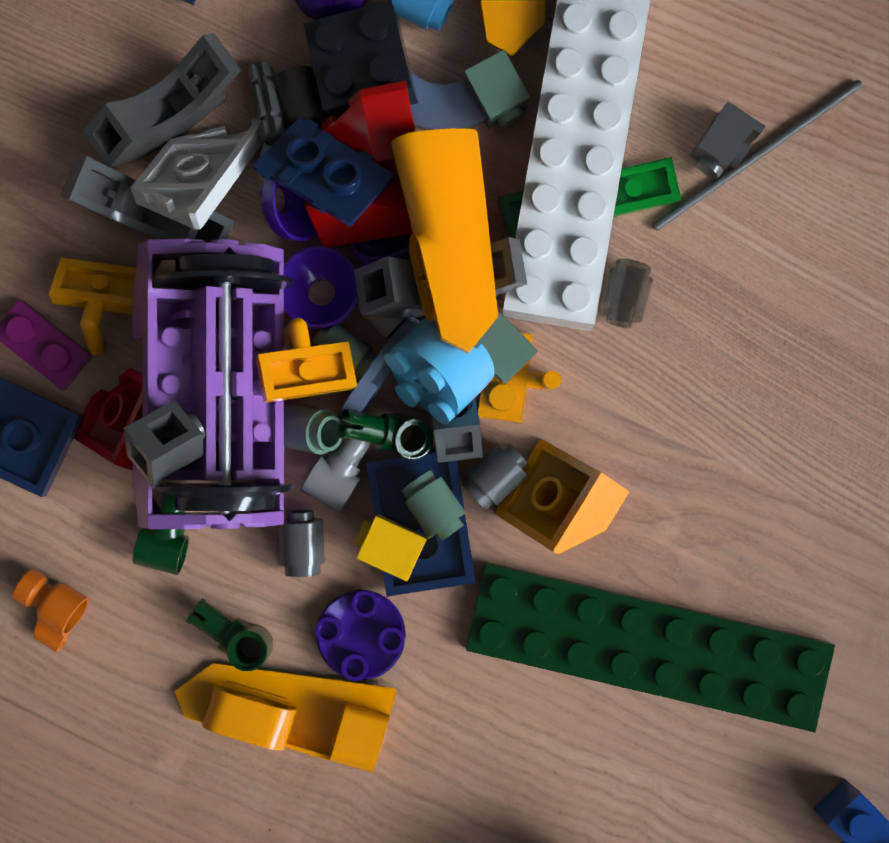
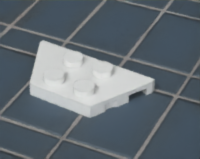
[131,118,264,229]

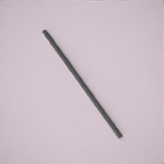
[652,79,863,231]

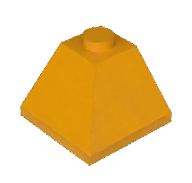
[494,438,629,555]

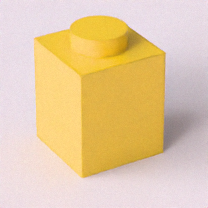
[353,514,427,581]

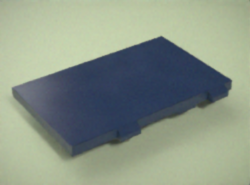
[253,118,395,227]

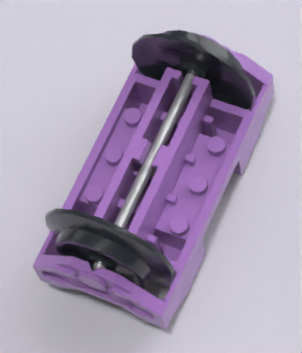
[133,239,295,529]

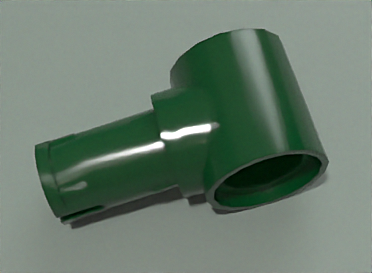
[338,409,433,459]
[132,482,189,575]
[186,598,273,671]

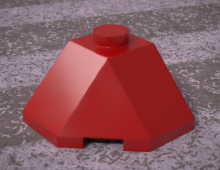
[321,81,415,179]
[74,368,143,471]

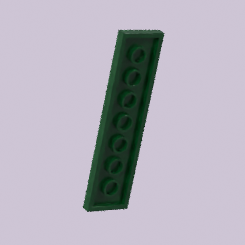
[465,562,835,733]

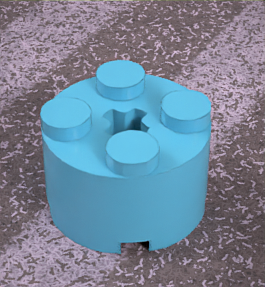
[384,318,494,424]

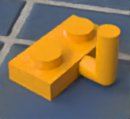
[49,257,136,355]
[255,318,357,403]
[478,333,562,423]

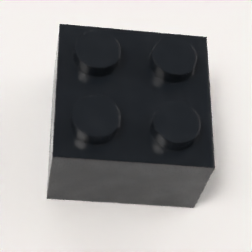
[303,0,418,118]

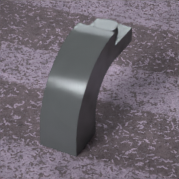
[82,33,241,168]
[60,153,234,243]
[354,237,527,318]

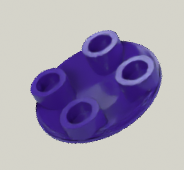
[315,590,406,681]

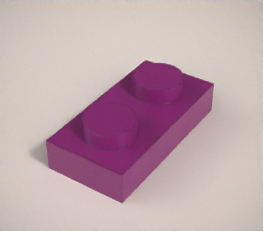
[0,299,93,390]

